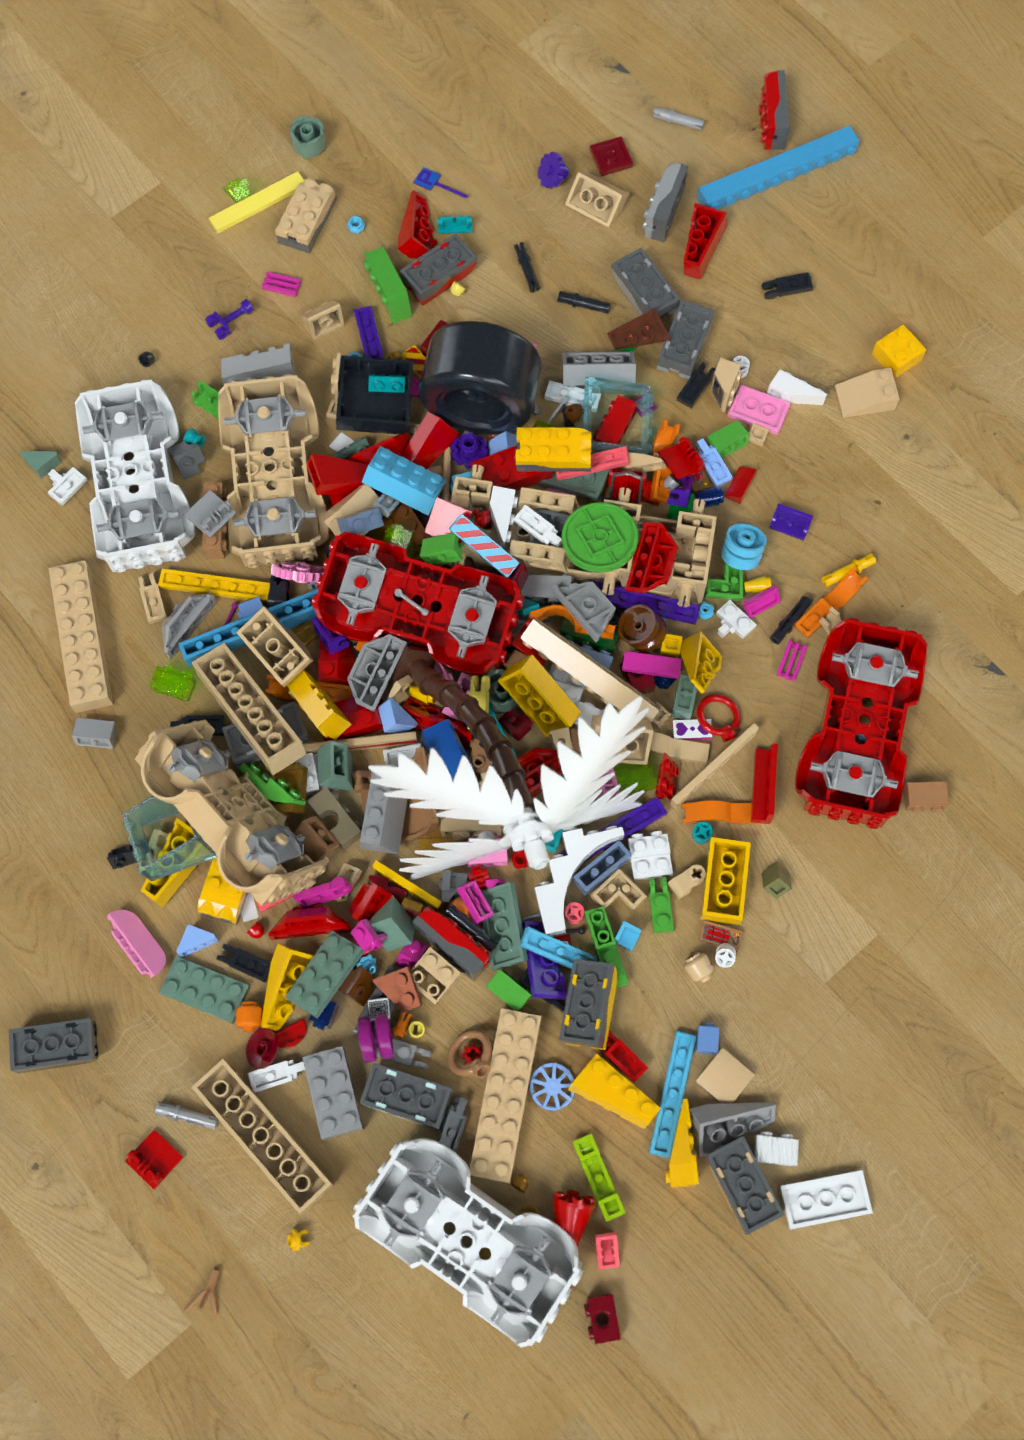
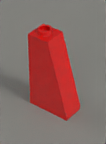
[401,412,460,469]
[306,454,378,495]

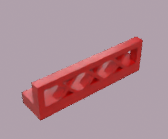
[402,697,473,751]
[750,743,778,824]

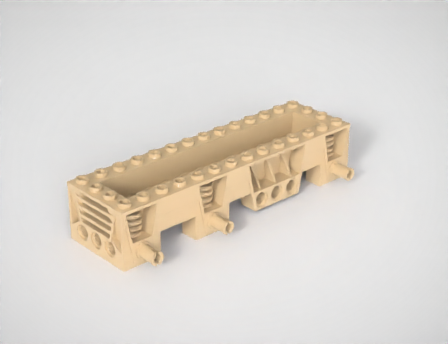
[444,465,717,607]

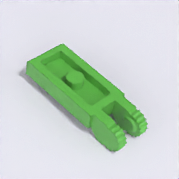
[649,876,674,934]

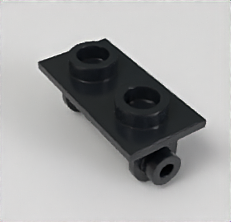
[107,841,149,870]

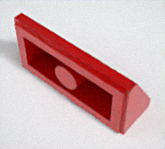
[724,466,757,504]

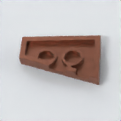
[607,308,671,351]

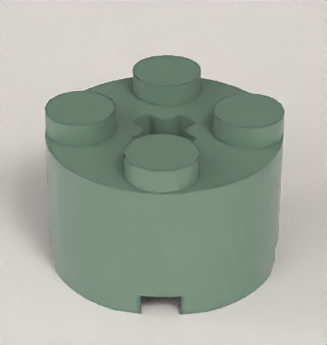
[290,116,326,159]
[487,669,518,713]

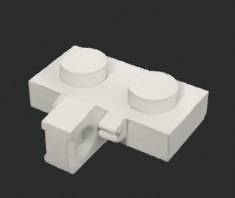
[47,467,88,506]
[716,600,757,639]

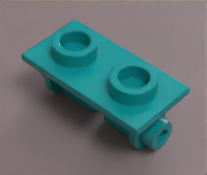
[437,215,472,234]
[369,373,405,393]

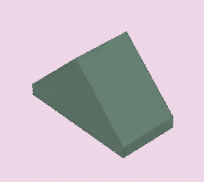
[20,451,62,479]

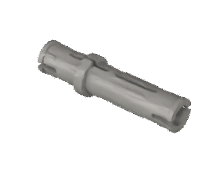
[653,107,704,131]
[155,1101,219,1130]

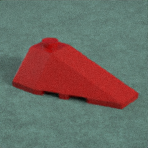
[318,638,356,686]

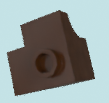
[338,966,375,1007]

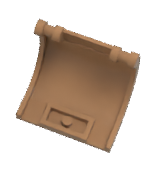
[352,747,441,844]

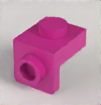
[351,919,387,952]
[396,938,428,970]

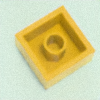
[872,324,927,379]

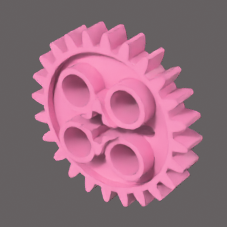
[271,561,325,583]

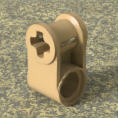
[667,865,706,900]

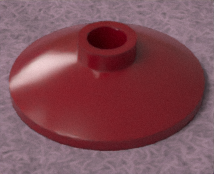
[246,1028,278,1069]

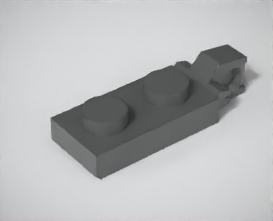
[436,1096,468,1153]

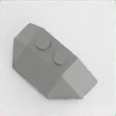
[161,593,217,660]
[347,634,407,712]

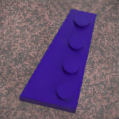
[522,921,568,1000]

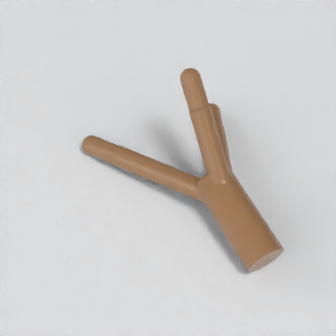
[185,1269,220,1315]

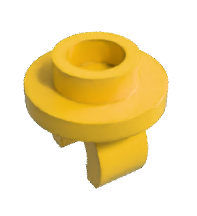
[287,1229,309,1252]

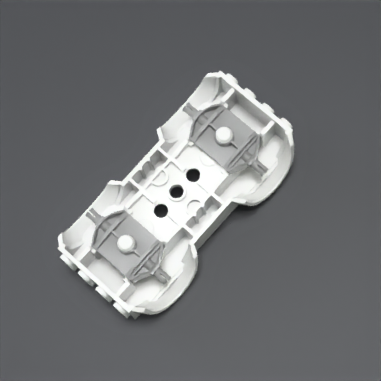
[75,380,195,573]
[353,1138,584,1347]

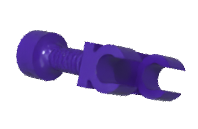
[205,299,254,340]

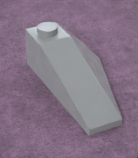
[689,1102,776,1157]

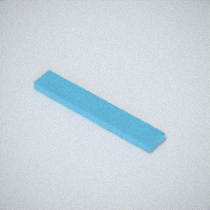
[649,1031,696,1159]

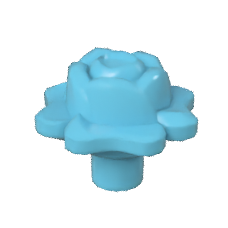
[356,954,377,974]

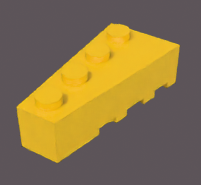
[140,818,211,908]

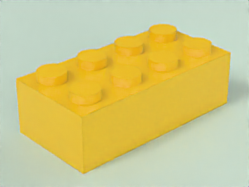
[498,655,581,738]
[700,837,751,925]

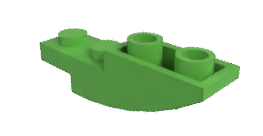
[239,763,306,805]
[584,906,629,989]

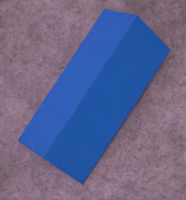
[422,719,474,781]

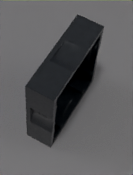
[336,355,413,435]

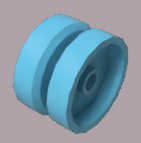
[720,523,767,570]

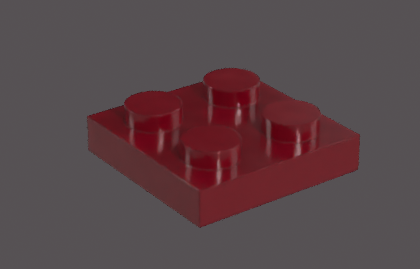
[590,136,633,177]

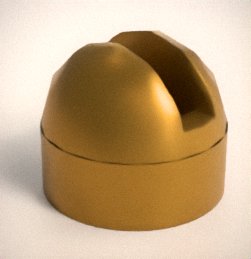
[511,1175,529,1193]
[520,1203,538,1215]

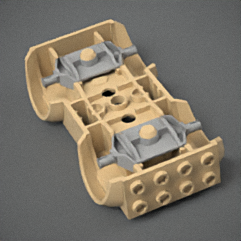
[218,374,330,568]
[135,720,330,906]

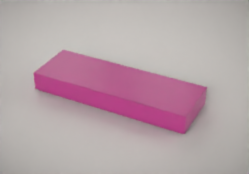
[622,651,682,679]

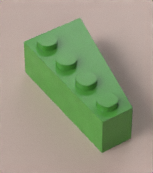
[363,247,412,324]

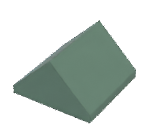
[369,896,415,952]

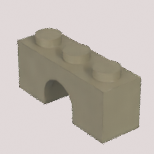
[307,787,362,850]

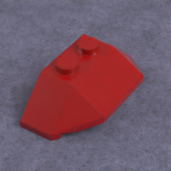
[346,432,410,464]
[625,522,678,593]
[322,697,385,741]
[517,748,564,798]
[268,904,351,940]

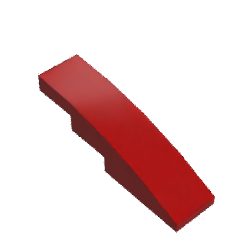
[598,1031,648,1083]

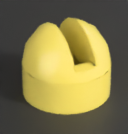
[450,281,466,296]
[408,1021,425,1038]

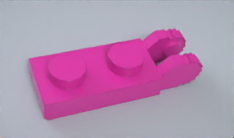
[294,877,352,909]

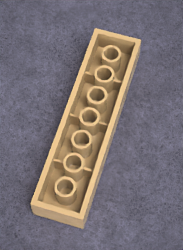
[48,560,114,713]
[191,643,306,775]
[470,1008,541,1184]
[191,1059,334,1215]

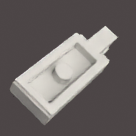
[513,505,562,547]
[248,1060,305,1093]

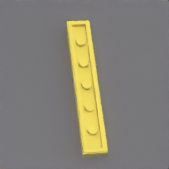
[209,171,304,234]

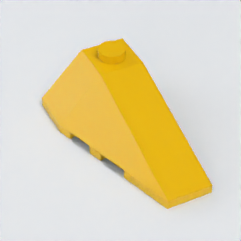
[680,631,722,694]
[261,944,314,1031]
[665,1099,699,1188]

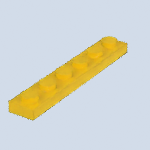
[158,569,270,603]

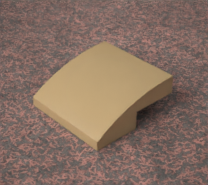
[696,1047,755,1104]

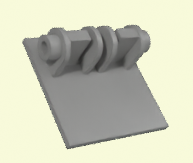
[184,490,236,538]

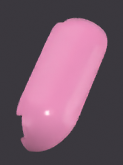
[108,910,166,978]

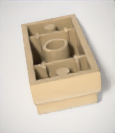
[236,606,313,687]

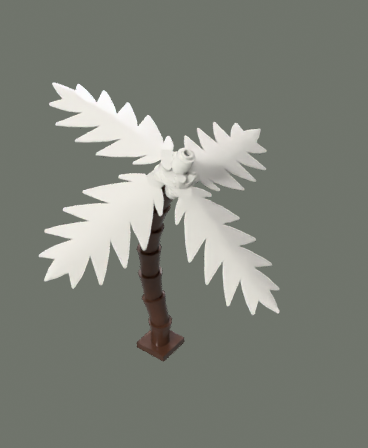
[369,645,649,881]

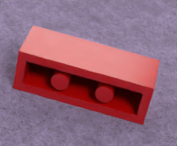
[593,395,638,451]

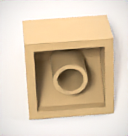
[302,300,345,340]

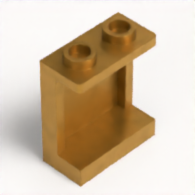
[265,762,308,815]

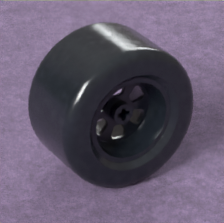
[419,321,541,435]

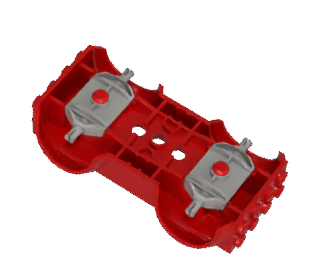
[311,531,524,675]
[795,618,927,829]

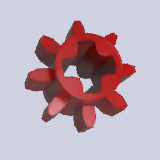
[467,864,490,889]
[460,1042,483,1066]

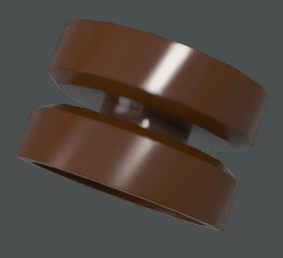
[618,604,667,653]

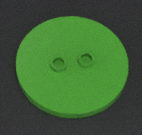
[562,502,638,573]

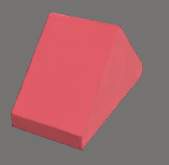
[594,1232,620,1270]

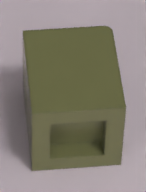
[762,863,792,899]

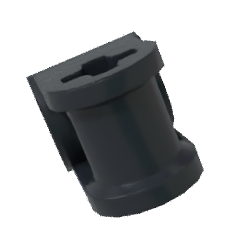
[268,575,290,608]

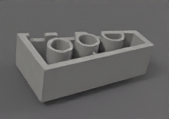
[221,343,295,383]
[521,573,575,606]

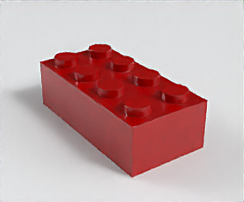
[470,445,553,492]

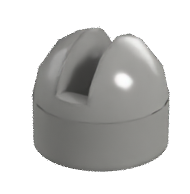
[664,475,680,491]

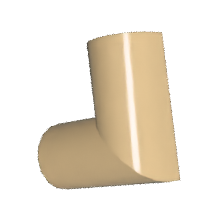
[591,868,647,911]

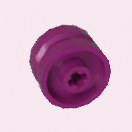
[358,1012,394,1063]

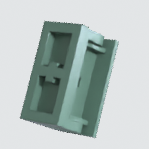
[671,674,697,720]

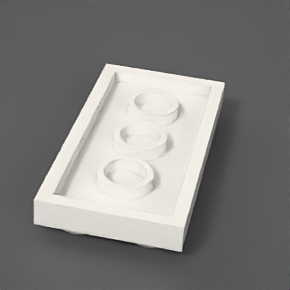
[779,1170,873,1230]

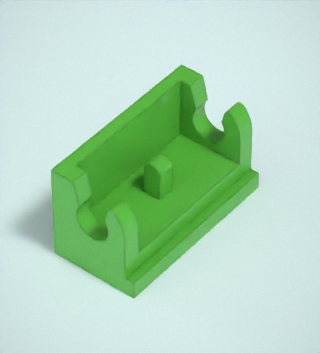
[191,380,219,419]
[707,420,749,458]
[420,533,463,566]
[486,969,532,1012]

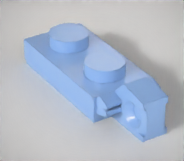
[696,438,733,488]

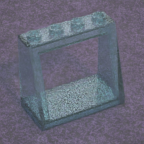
[583,377,653,455]
[123,796,217,882]

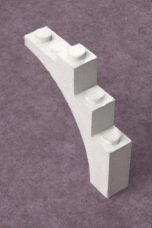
[535,826,624,936]

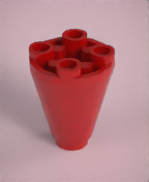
[553,1190,596,1246]

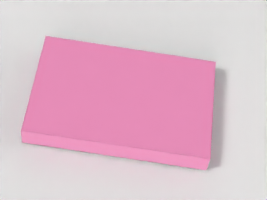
[727,384,791,435]

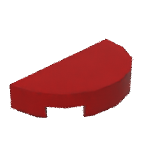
[275,1018,307,1049]

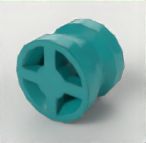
[183,428,206,449]
[692,821,713,844]

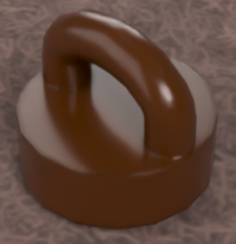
[565,404,584,424]

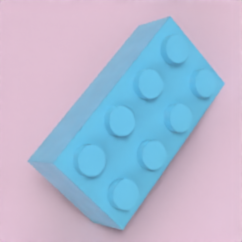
[362,446,447,516]

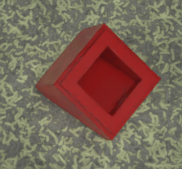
[641,480,659,506]

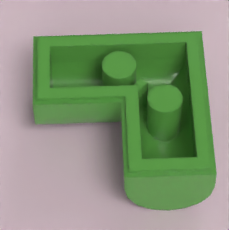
[704,563,743,601]

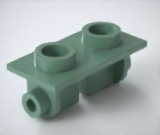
[333,437,370,460]

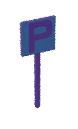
[413,167,468,198]

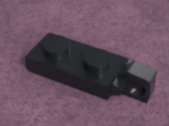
[170,715,225,736]

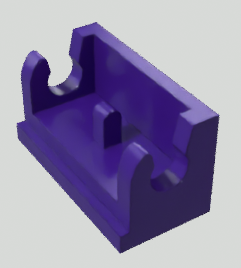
[667,476,694,507]
[769,503,813,541]
[311,617,349,655]

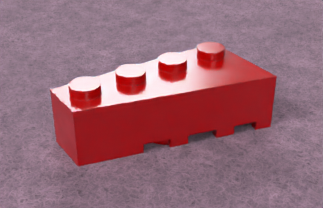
[683,203,727,279]

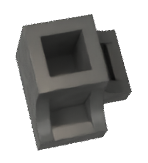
[168,441,205,480]
[439,870,468,906]

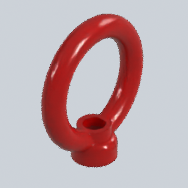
[696,694,741,742]

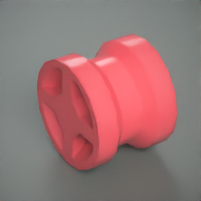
[564,902,584,925]

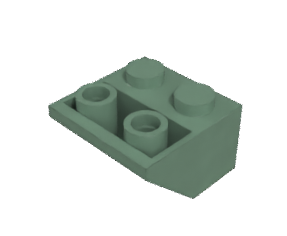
[318,741,354,791]

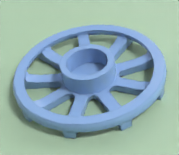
[530,1063,574,1110]

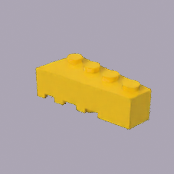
[287,670,351,740]
[568,1054,661,1129]

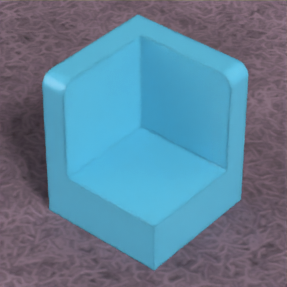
[615,921,642,952]

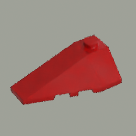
[397,190,438,259]

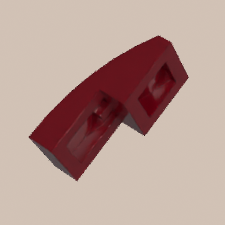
[368,875,408,901]

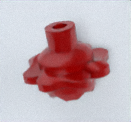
[472,508,491,528]

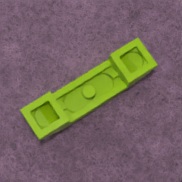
[572,1134,626,1222]

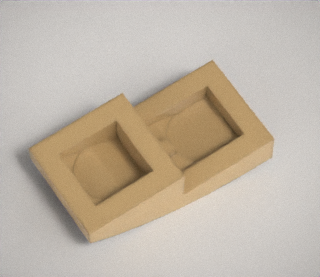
[388,675,413,707]

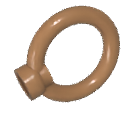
[447,1030,492,1078]

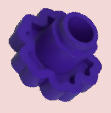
[538,152,569,189]
[451,432,488,469]

